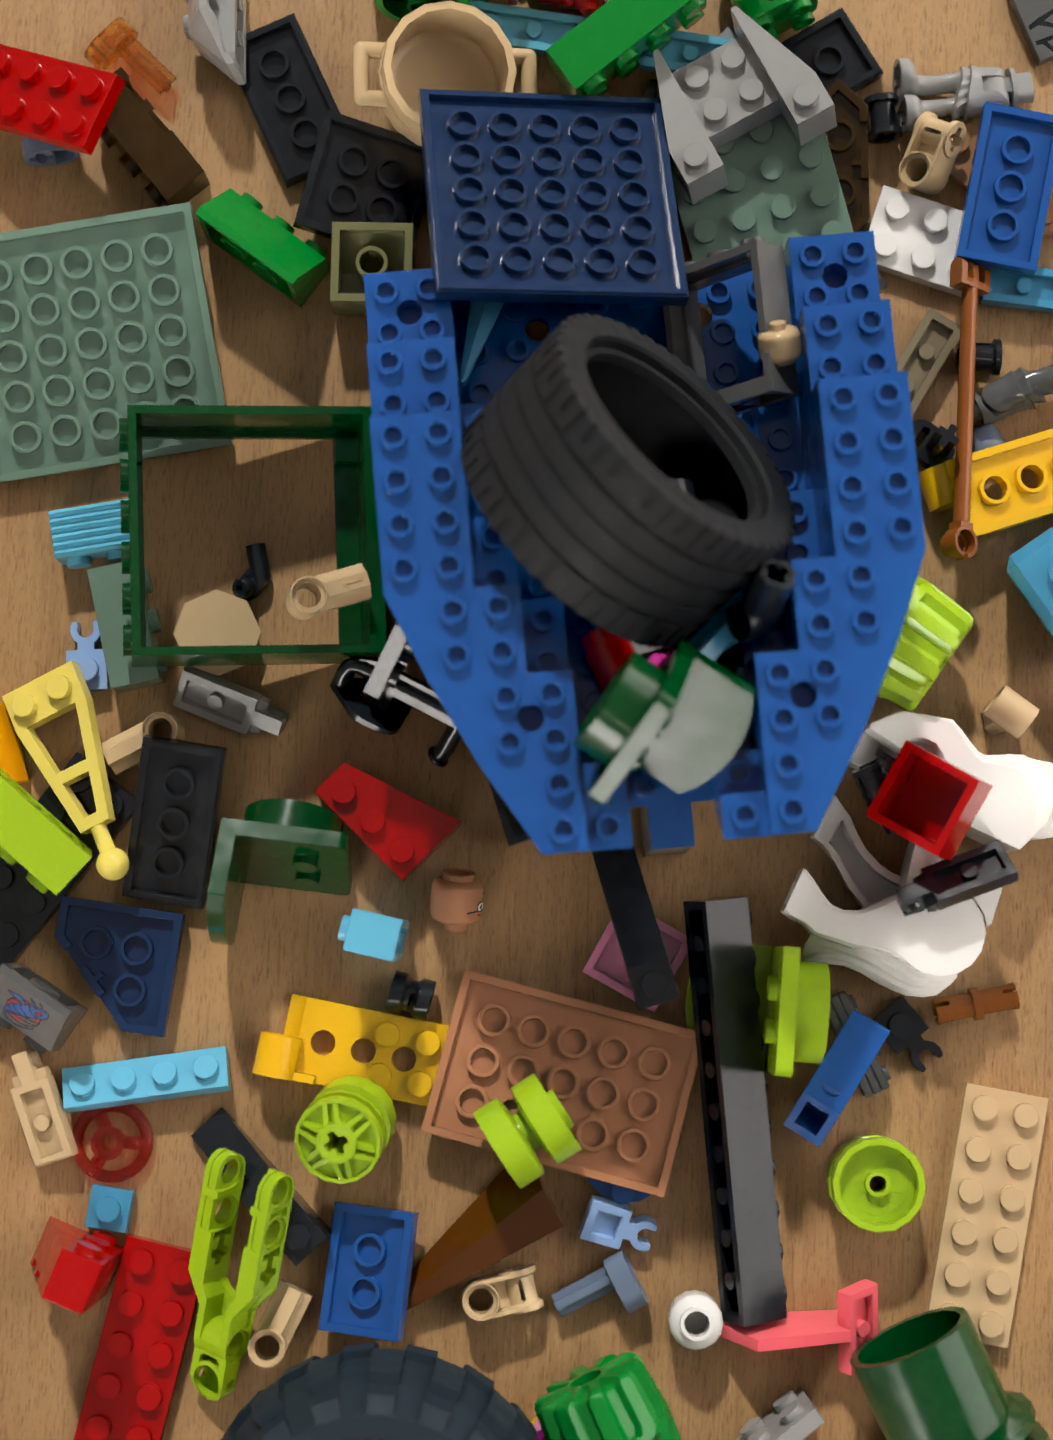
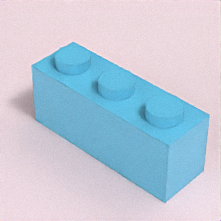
[338,908,410,962]

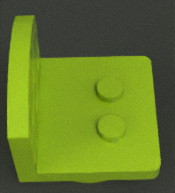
[685,945,830,1077]

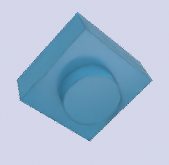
[85,1183,136,1233]

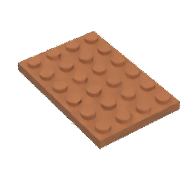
[421,969,698,1198]

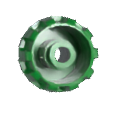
[535,1352,681,1440]

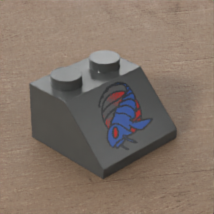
[0,963,88,1053]

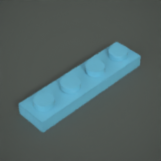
[62,1046,231,1113]

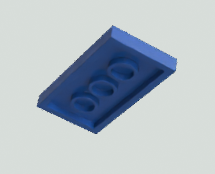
[954,102,1053,276]

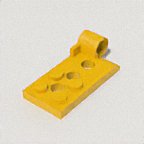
[918,428,1053,537]
[252,994,449,1106]

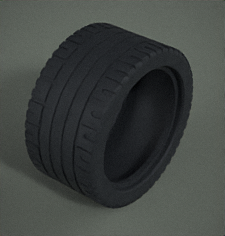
[461,314,795,648]

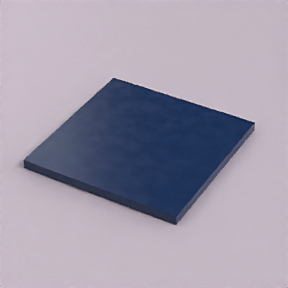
[418,89,689,306]

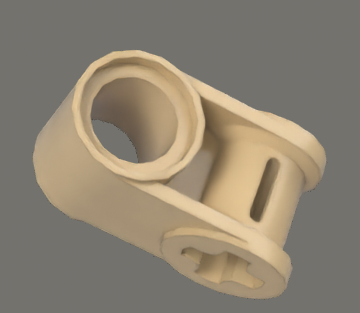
[898,111,966,195]
[462,1263,544,1321]

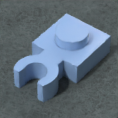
[66,621,111,691]
[578,1194,657,1251]

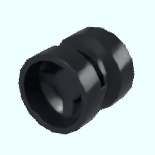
[385,970,436,1021]

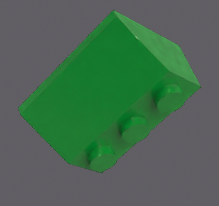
[195,188,330,308]

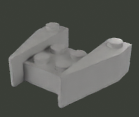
[653,6,837,204]

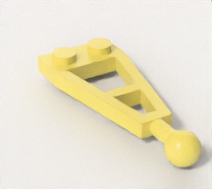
[2,661,130,881]

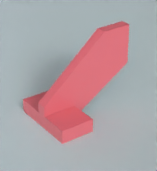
[721,1279,879,1376]

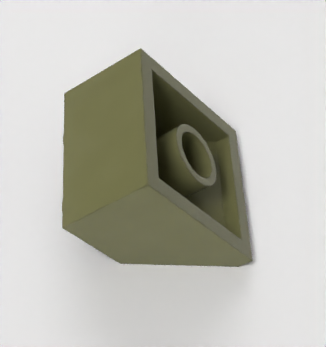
[330,222,415,315]

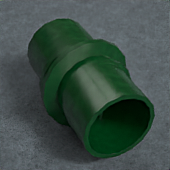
[850,1307,1050,1440]

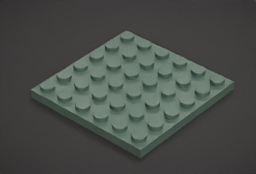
[0,202,234,483]

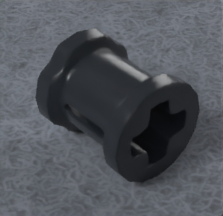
[864,92,903,144]
[956,338,1003,376]

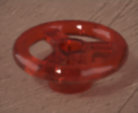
[72,1104,154,1183]

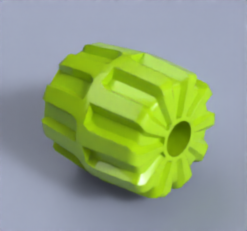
[877,576,974,712]

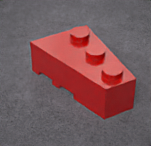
[315,763,462,881]
[30,1216,124,1315]

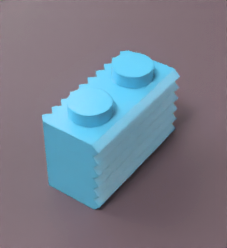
[48,499,129,569]

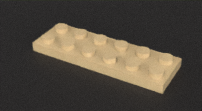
[925,1082,1049,1349]

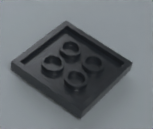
[293,109,426,244]

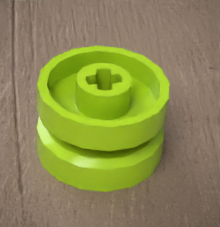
[825,1133,926,1233]

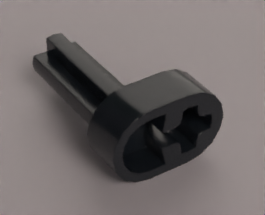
[913,420,960,469]

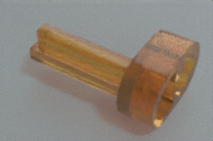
[84,17,176,95]

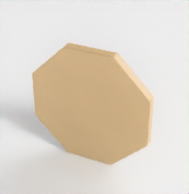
[173,589,261,677]

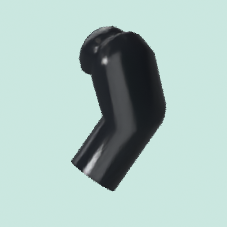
[232,543,271,601]

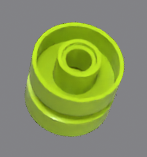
[473,1073,582,1189]

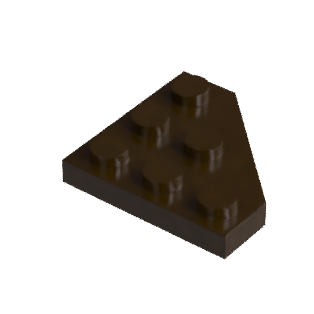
[825,78,870,232]

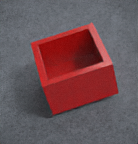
[865,740,993,860]

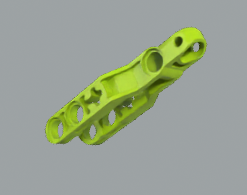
[188,1148,294,1401]

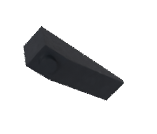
[591,847,680,1010]
[191,1107,331,1266]

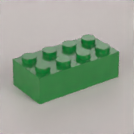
[546,0,706,96]

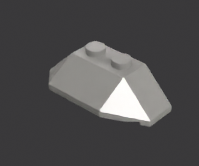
[183,0,246,85]

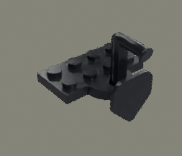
[330,622,462,767]

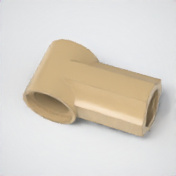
[284,563,372,620]
[981,685,1040,739]
[101,712,186,775]
[248,1279,313,1368]

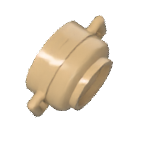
[353,0,537,146]

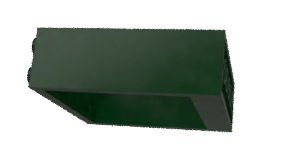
[119,405,386,667]

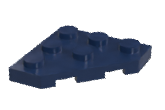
[55,896,186,1037]

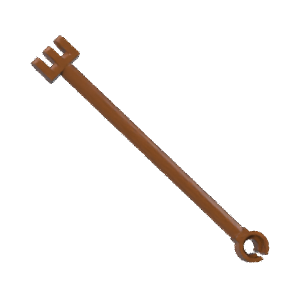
[940,257,991,561]

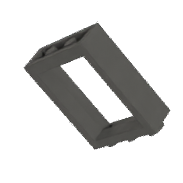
[663,236,800,415]

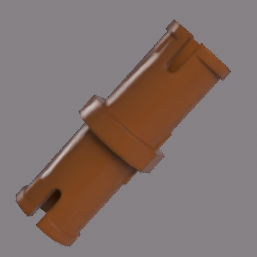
[931,983,1020,1025]

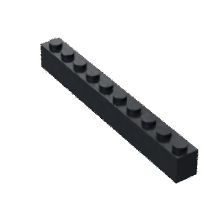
[683,896,787,1327]

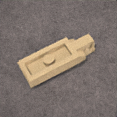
[10,1048,79,1168]

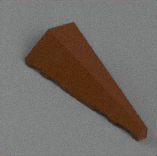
[407,1168,564,1310]

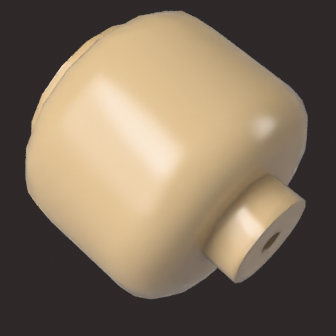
[757,320,802,367]

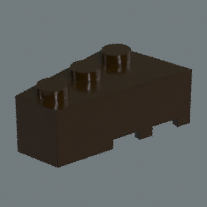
[100,67,210,207]

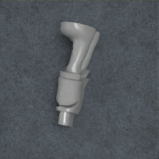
[892,58,1035,133]

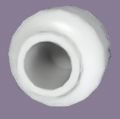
[667,1290,723,1350]

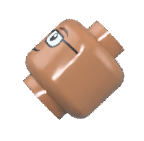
[430,869,484,932]

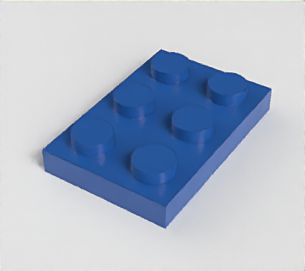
[318,1202,419,1342]

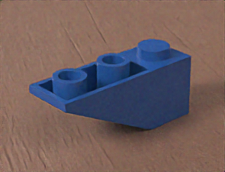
[783,1009,890,1147]

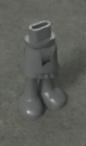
[973,364,1053,425]

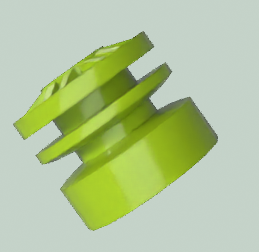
[294,1075,397,1184]

